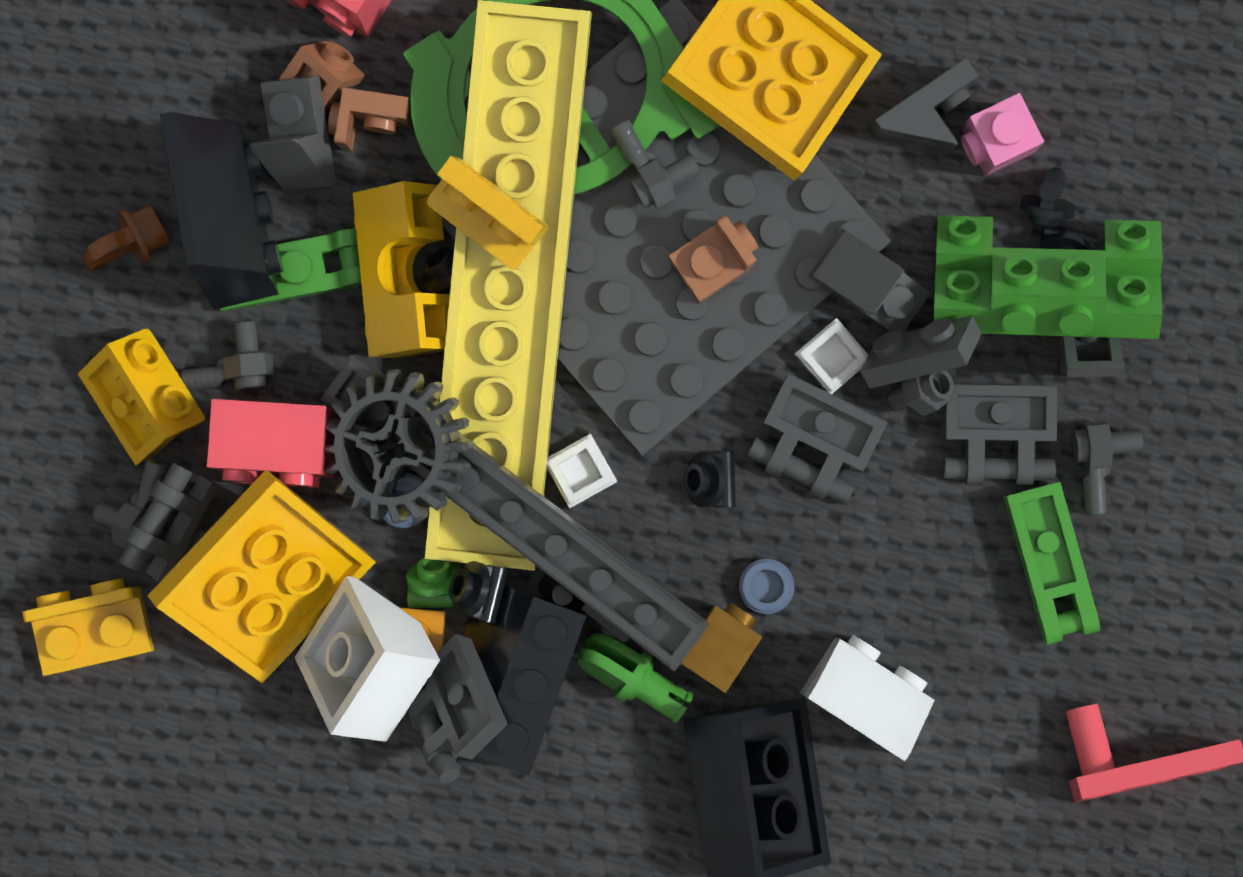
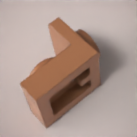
[279,41,365,116]
[328,87,412,152]
[668,214,758,304]

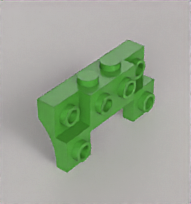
[934,215,1163,339]

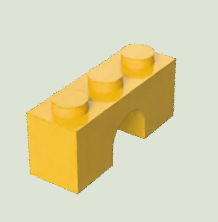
[352,181,450,358]

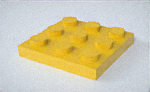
[661,0,882,181]
[147,469,376,683]

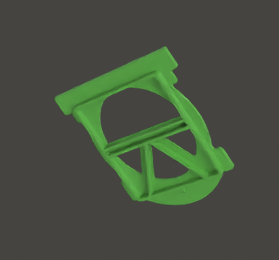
[403,0,720,195]

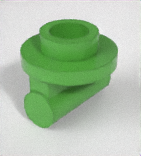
[406,557,461,608]

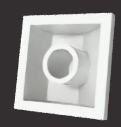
[295,576,440,742]
[800,635,934,761]

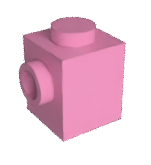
[961,93,1044,176]

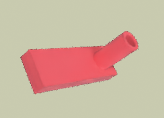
[1065,704,1243,803]

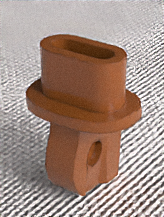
[82,205,170,272]

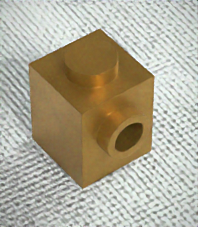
[681,602,762,693]

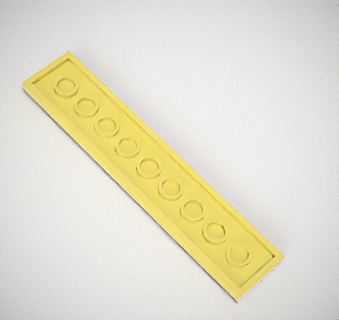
[425,0,592,571]

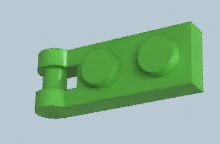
[220,228,362,312]
[1004,482,1100,646]

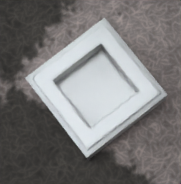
[794,318,868,394]
[547,434,617,509]

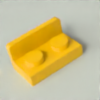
[426,156,549,270]
[78,328,205,466]
[22,578,154,676]

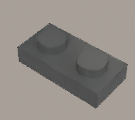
[860,315,982,389]

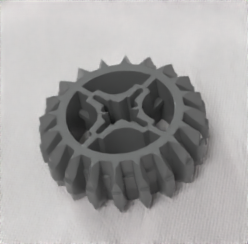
[324,369,474,523]

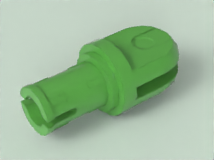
[578,633,693,724]

